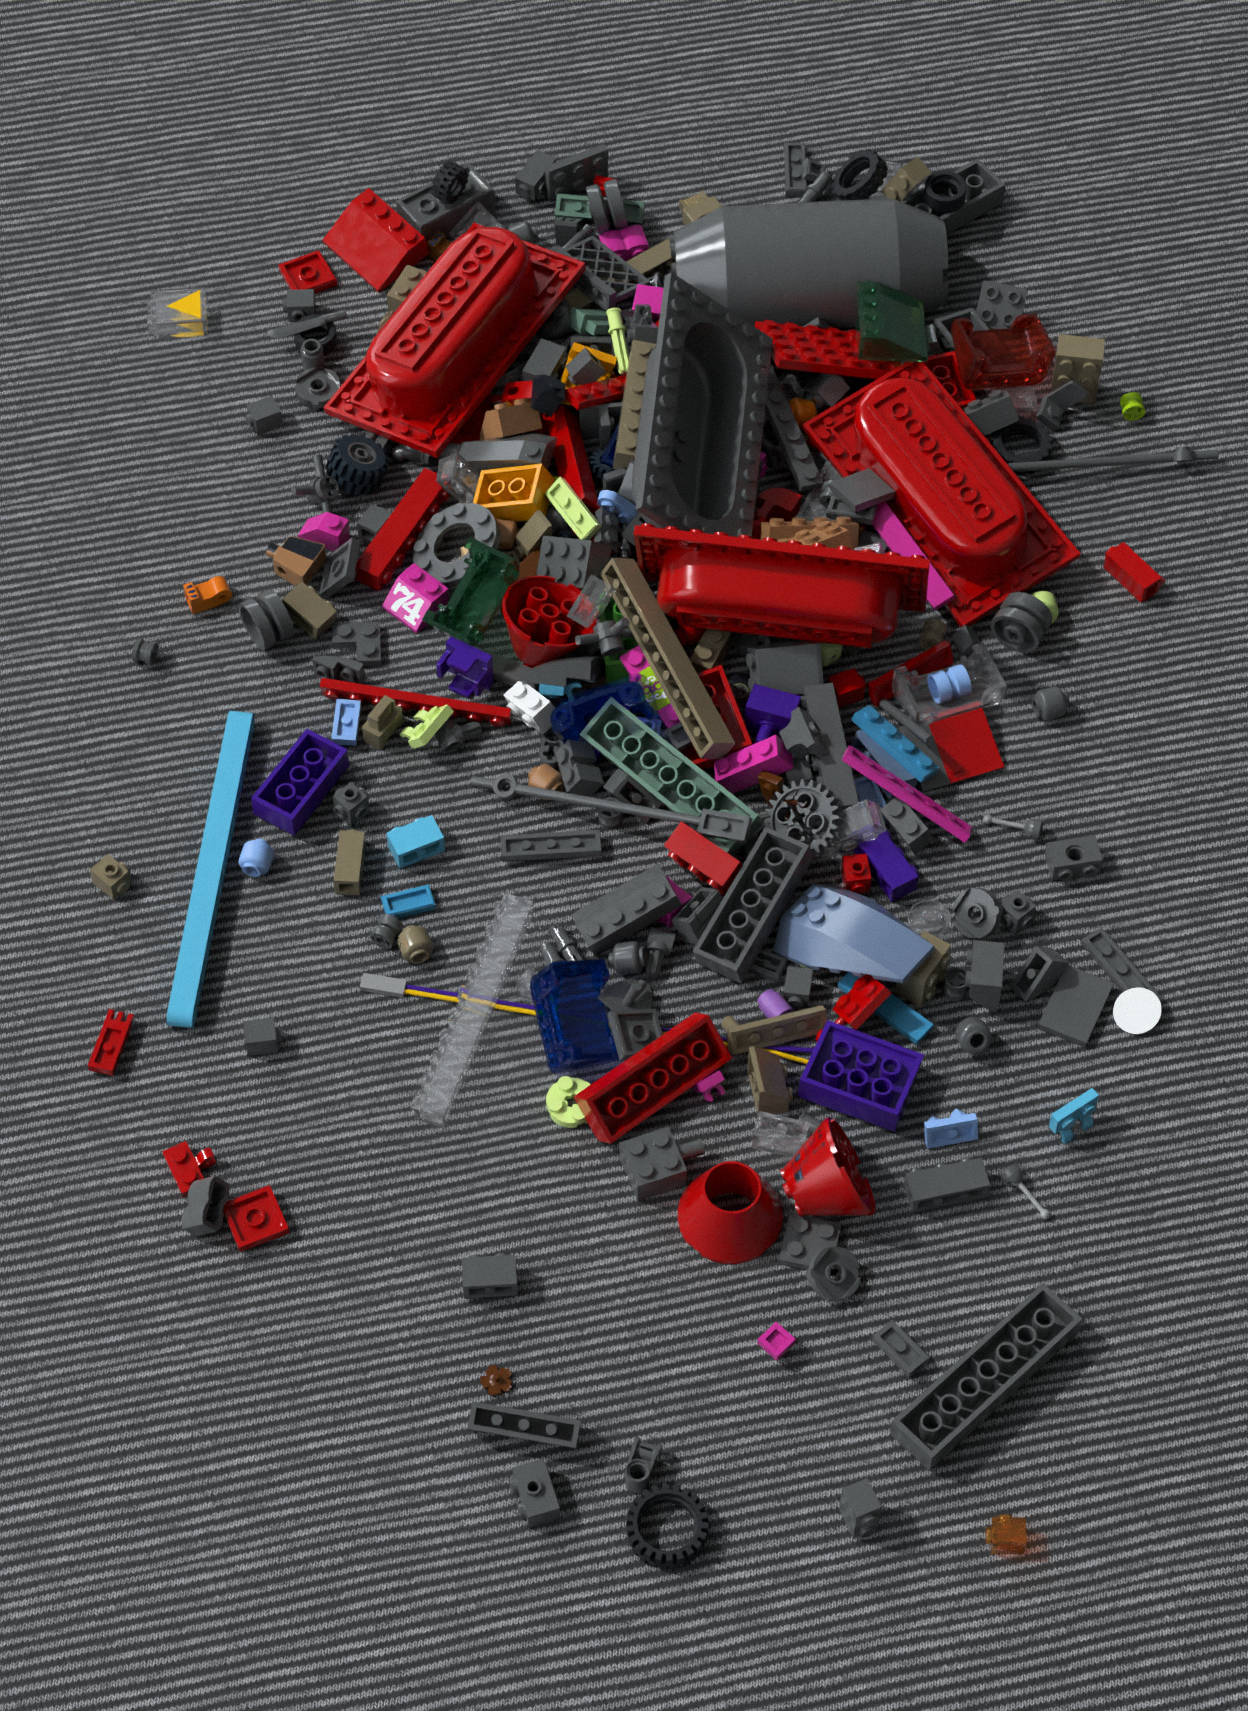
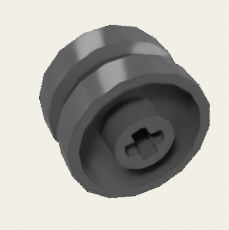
[586,179,628,234]
[238,589,294,651]
[991,592,1053,653]

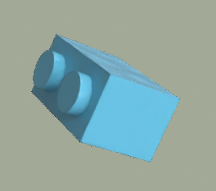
[386,815,445,869]

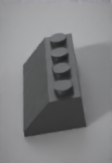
[572,863,682,956]

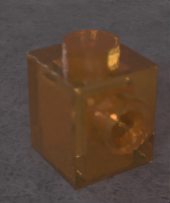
[985,1514,1027,1555]

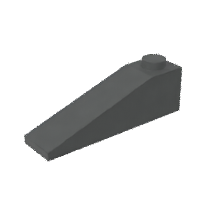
[455,434,557,470]

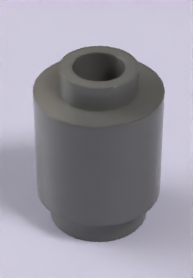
[300,339,325,370]

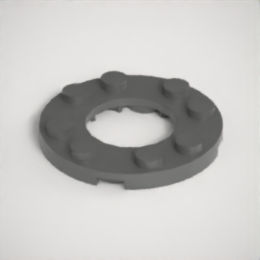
[413,503,501,588]

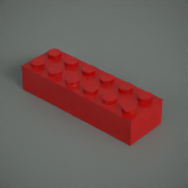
[574,1012,732,1144]

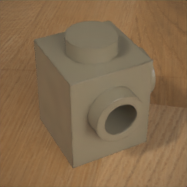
[90,854,132,900]

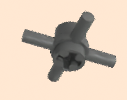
[291,455,353,513]
[575,617,634,657]

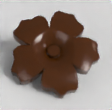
[479,1364,512,1397]

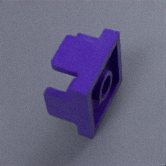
[436,636,494,699]

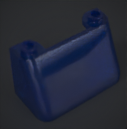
[550,673,660,743]
[530,959,619,1073]

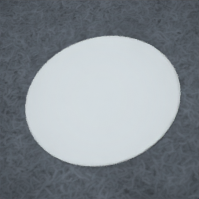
[1113,988,1161,1034]

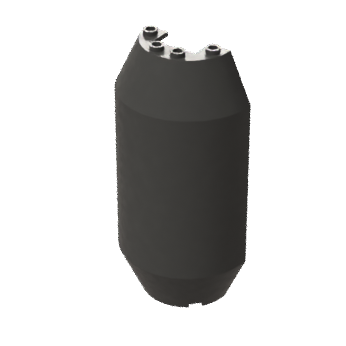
[670,198,949,328]

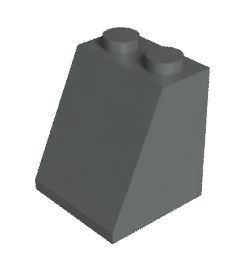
[746,640,824,694]

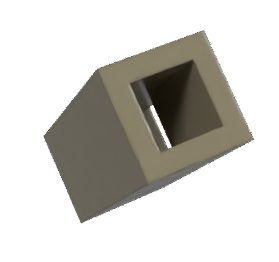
[334,829,366,895]

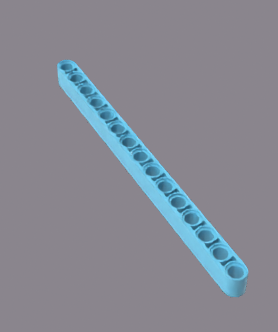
[167,711,255,1028]

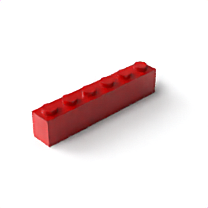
[355,468,451,591]

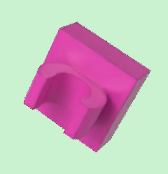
[692,1070,725,1102]
[757,1322,796,1361]

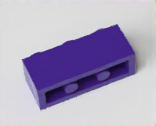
[851,822,919,902]

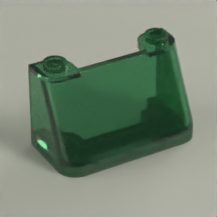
[422,537,520,646]

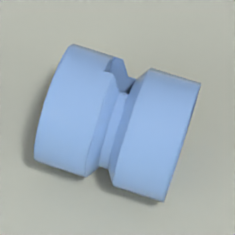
[927,664,971,704]

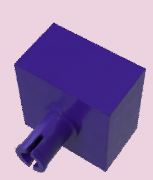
[745,684,801,744]

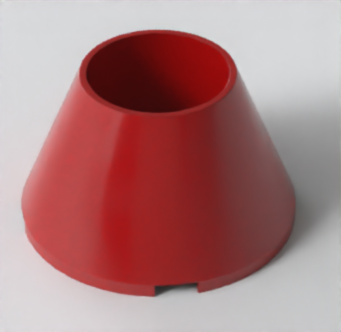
[677,1161,783,1264]

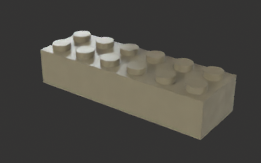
[613,340,656,471]

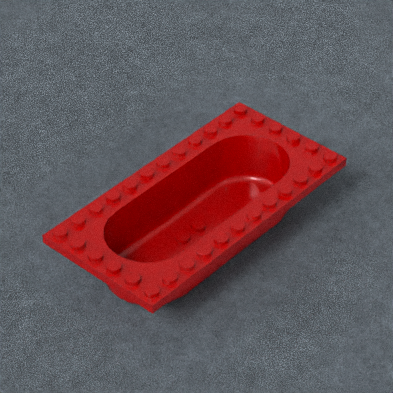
[323,222,586,458]
[802,355,1081,628]
[633,523,930,648]

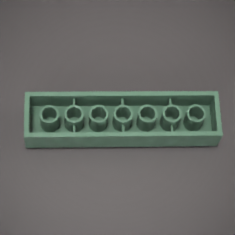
[580,697,763,857]

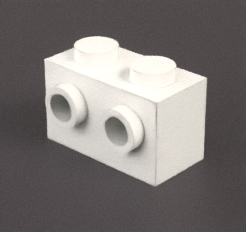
[503,681,560,734]

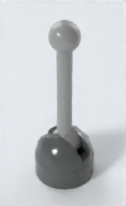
[983,815,1043,840]
[1000,1163,1050,1220]

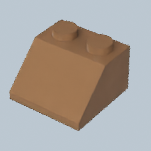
[480,398,542,440]

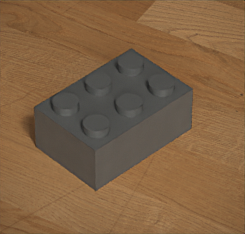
[536,536,612,593]

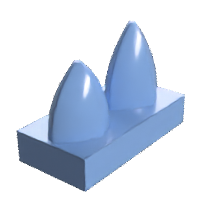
[924,1108,978,1149]

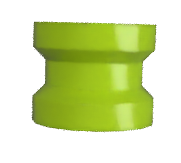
[1120,392,1145,421]

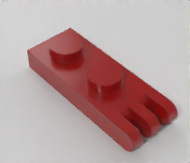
[88,1009,135,1076]

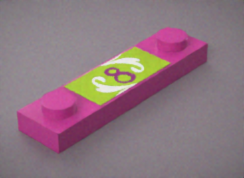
[619,645,680,729]

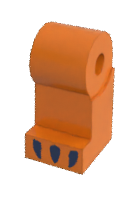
[183,576,232,615]

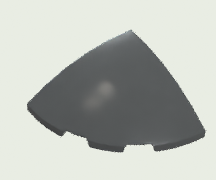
[518,656,604,687]

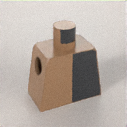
[266,536,326,586]

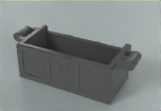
[396,163,499,247]

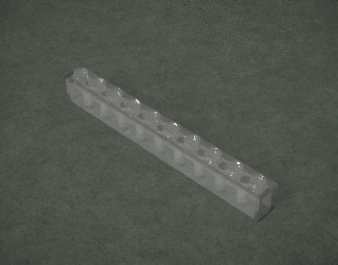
[411,893,534,1129]

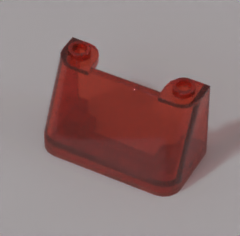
[951,313,1056,390]

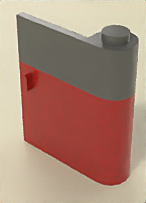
[896,703,1004,793]

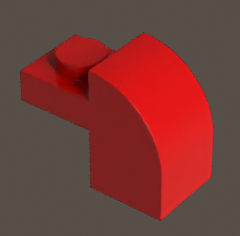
[754,487,802,522]

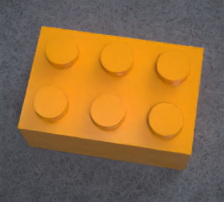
[473,464,555,522]

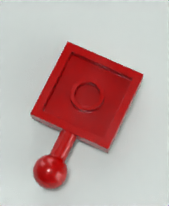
[816,974,891,1042]

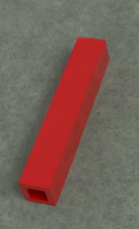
[545,405,600,514]

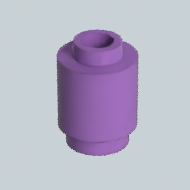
[757,989,794,1018]

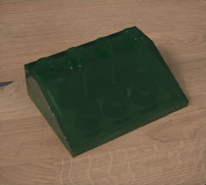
[855,281,928,362]

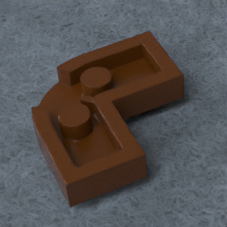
[757,770,809,824]

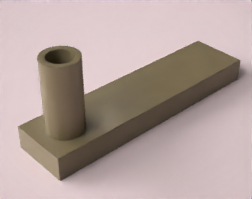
[721,1005,827,1055]

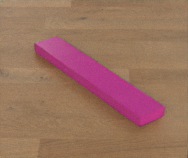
[872,502,955,611]
[842,745,972,842]

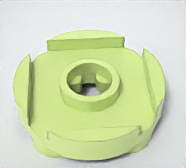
[546,1076,591,1128]

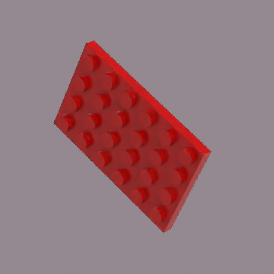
[754,320,902,379]

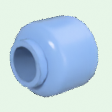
[238,839,274,877]

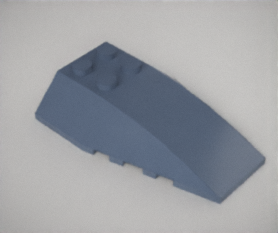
[773,884,935,983]

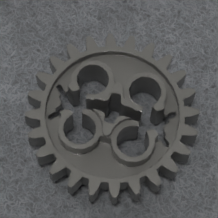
[764,779,843,859]

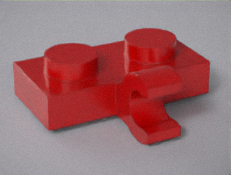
[162,1141,216,1198]

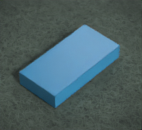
[381,884,436,919]

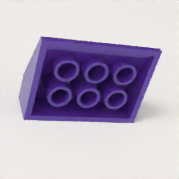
[798,1020,924,1132]

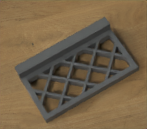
[552,236,650,311]

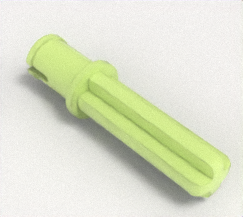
[606,308,629,375]

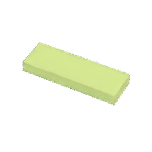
[544,477,602,540]

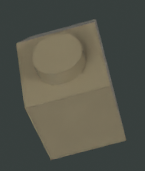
[515,510,552,560]

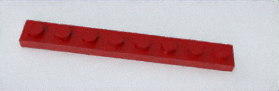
[319,678,513,727]

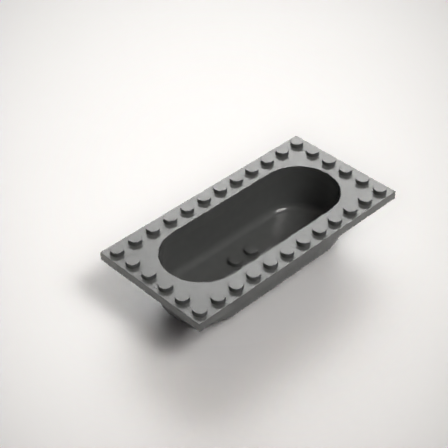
[632,272,773,537]

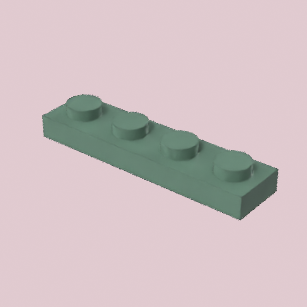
[555,194,645,226]

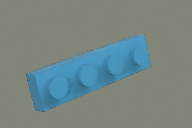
[851,705,940,783]

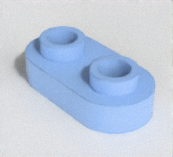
[597,490,638,524]

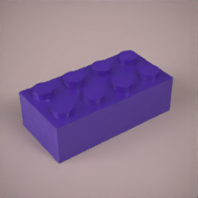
[251,728,349,836]

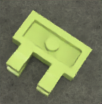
[399,704,454,749]

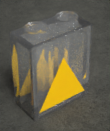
[147,287,208,339]

